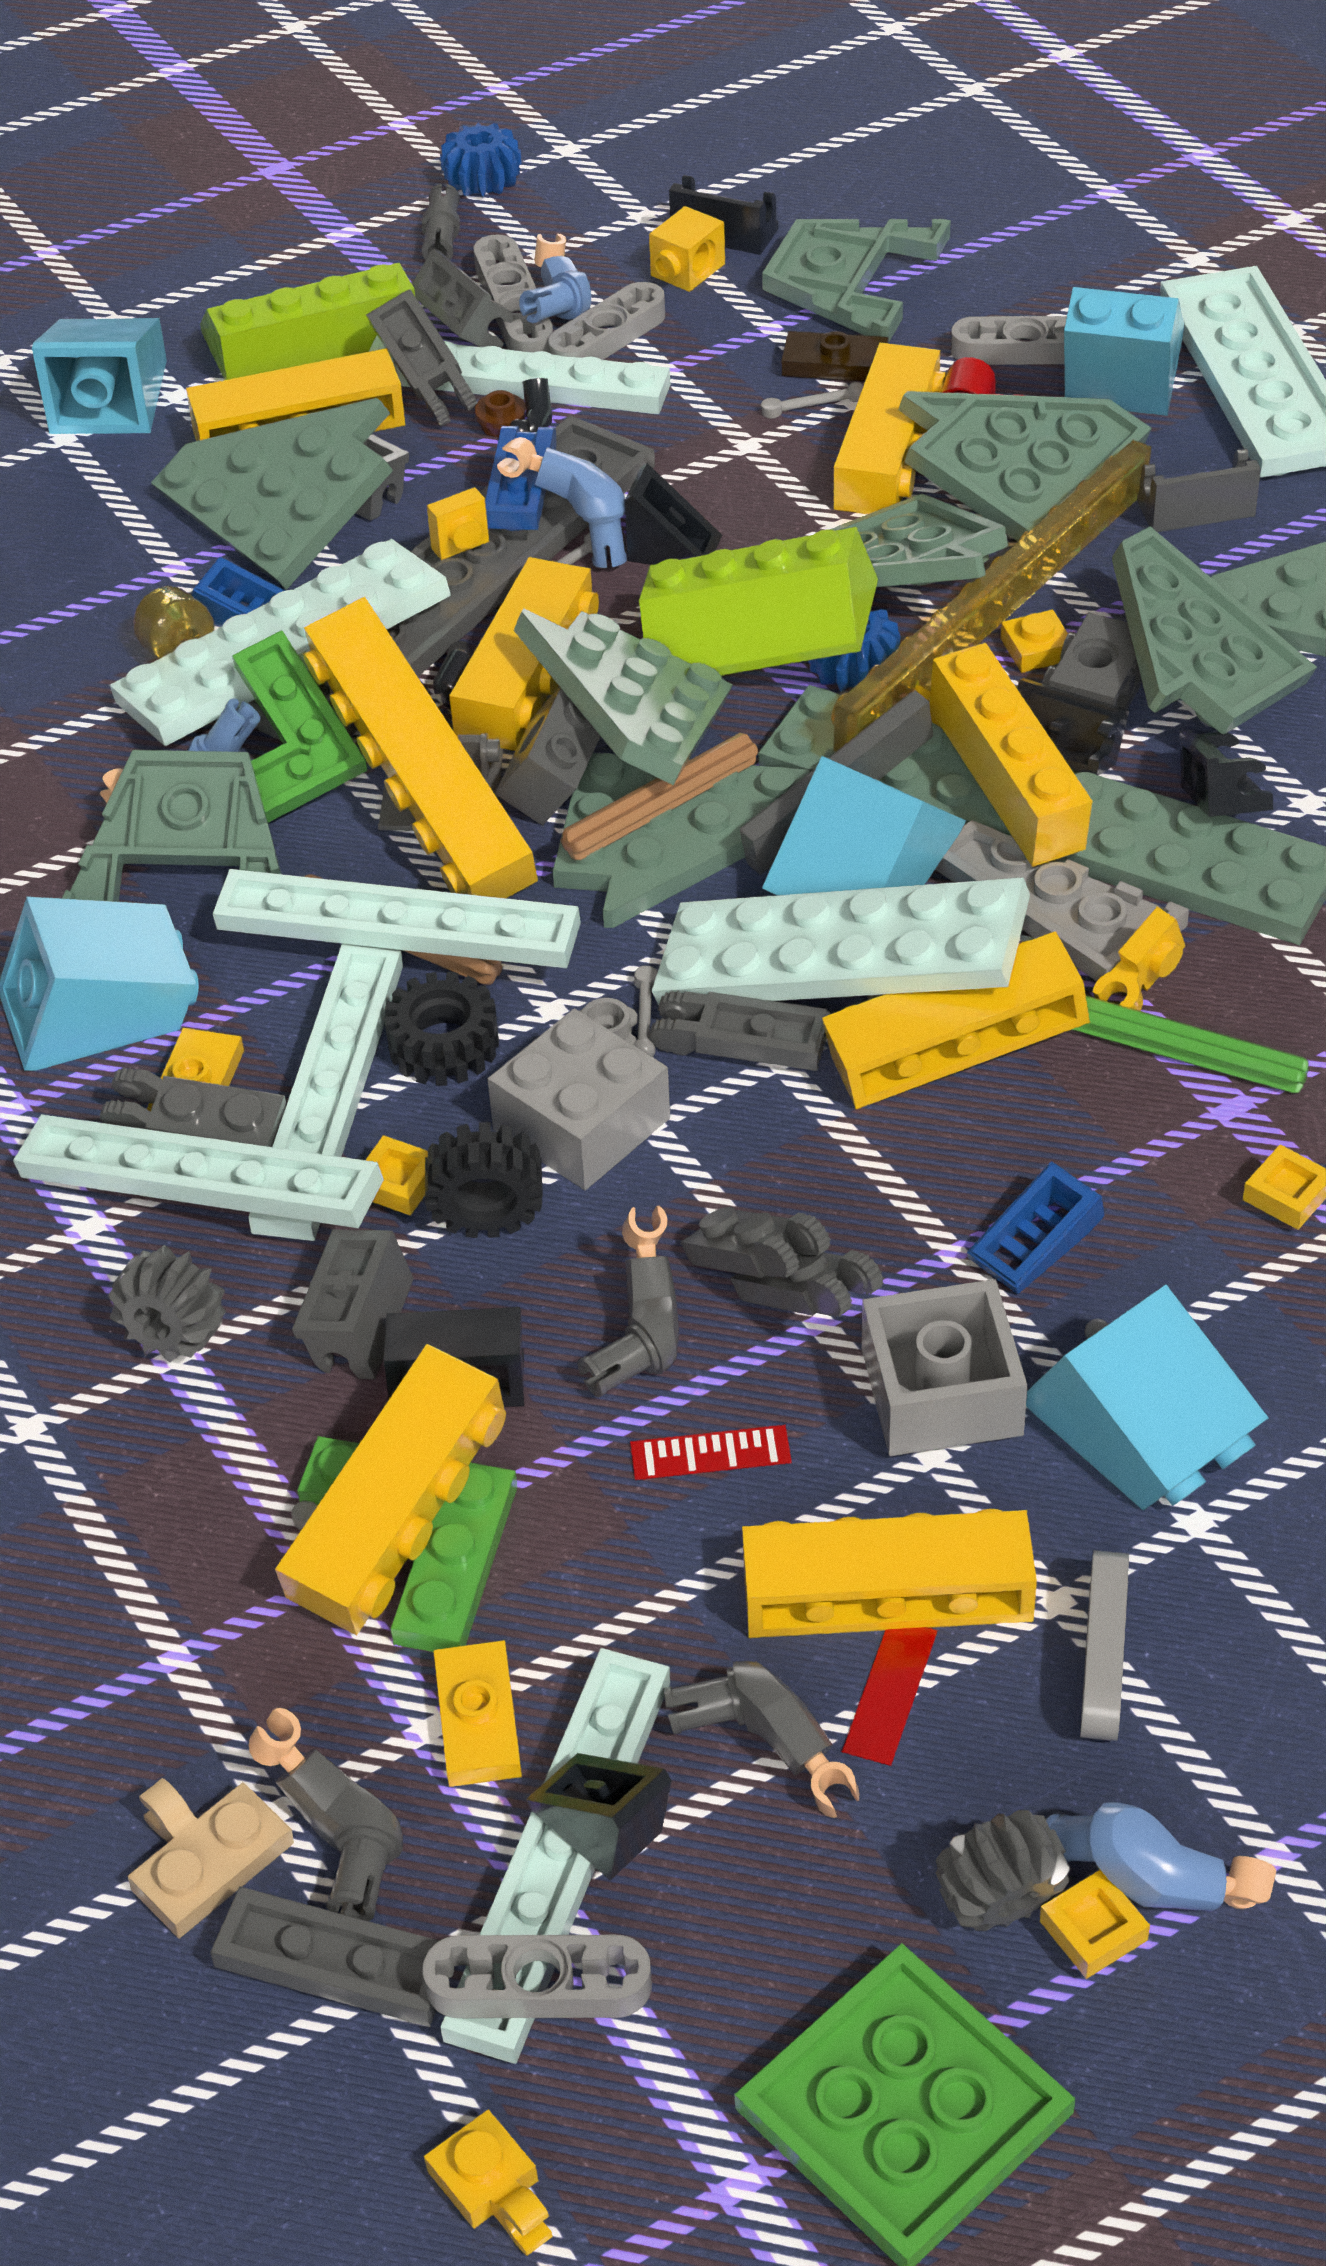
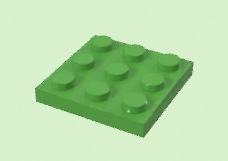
[734,1943,1075,2266]

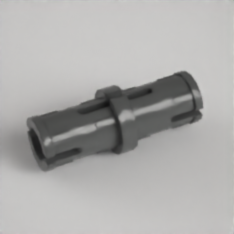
[422,184,460,260]

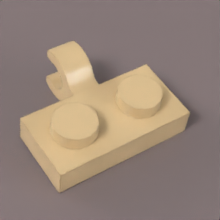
[128,1778,294,1939]

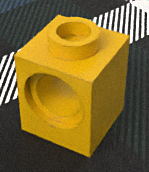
[649,206,725,292]

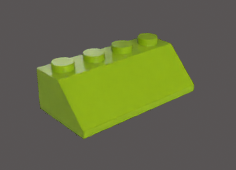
[200,263,415,380]
[639,527,878,675]

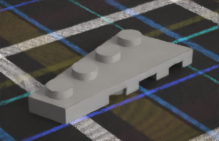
[935,820,1189,981]

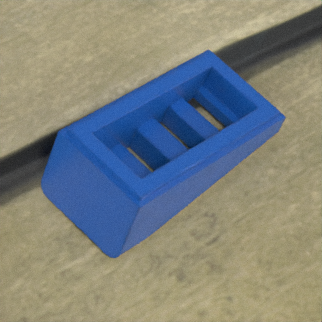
[189,557,285,627]
[967,1161,1105,1294]

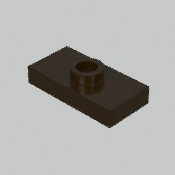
[781,331,889,381]

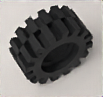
[384,972,499,1086]
[425,1122,543,1238]

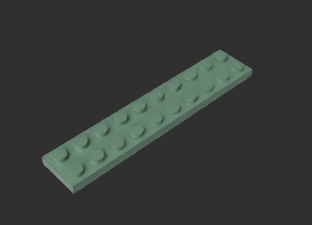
[758,685,1326,946]

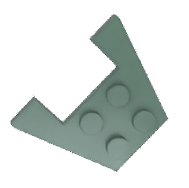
[762,219,951,342]
[62,750,282,902]

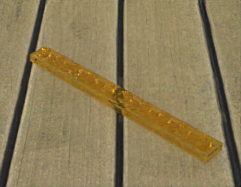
[831,440,1151,752]

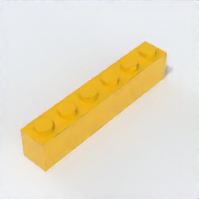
[303,596,538,899]

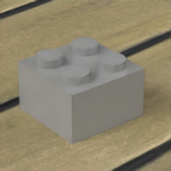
[488,1008,670,1191]
[862,1279,1027,1456]

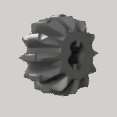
[108,1245,226,1362]
[935,1810,1070,1931]

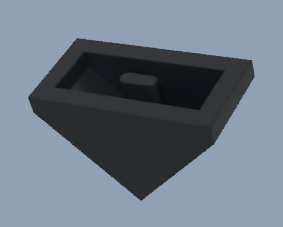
[625,463,722,565]
[526,1753,672,1881]

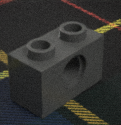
[1042,612,1142,709]
[495,686,601,826]

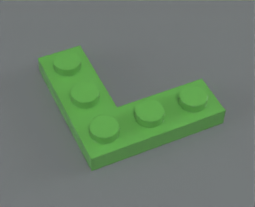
[232,630,367,823]
[297,1436,518,1652]

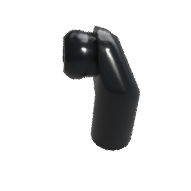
[510,378,553,432]
[433,641,475,709]

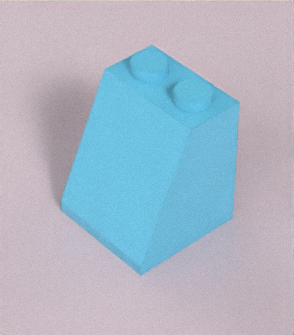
[1064,287,1184,416]
[32,318,167,434]
[762,756,966,895]
[0,897,199,1071]
[1026,1285,1269,1511]

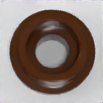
[475,390,526,437]

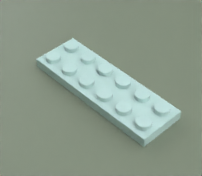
[1160,266,1326,477]
[110,539,451,746]
[652,877,1030,1005]

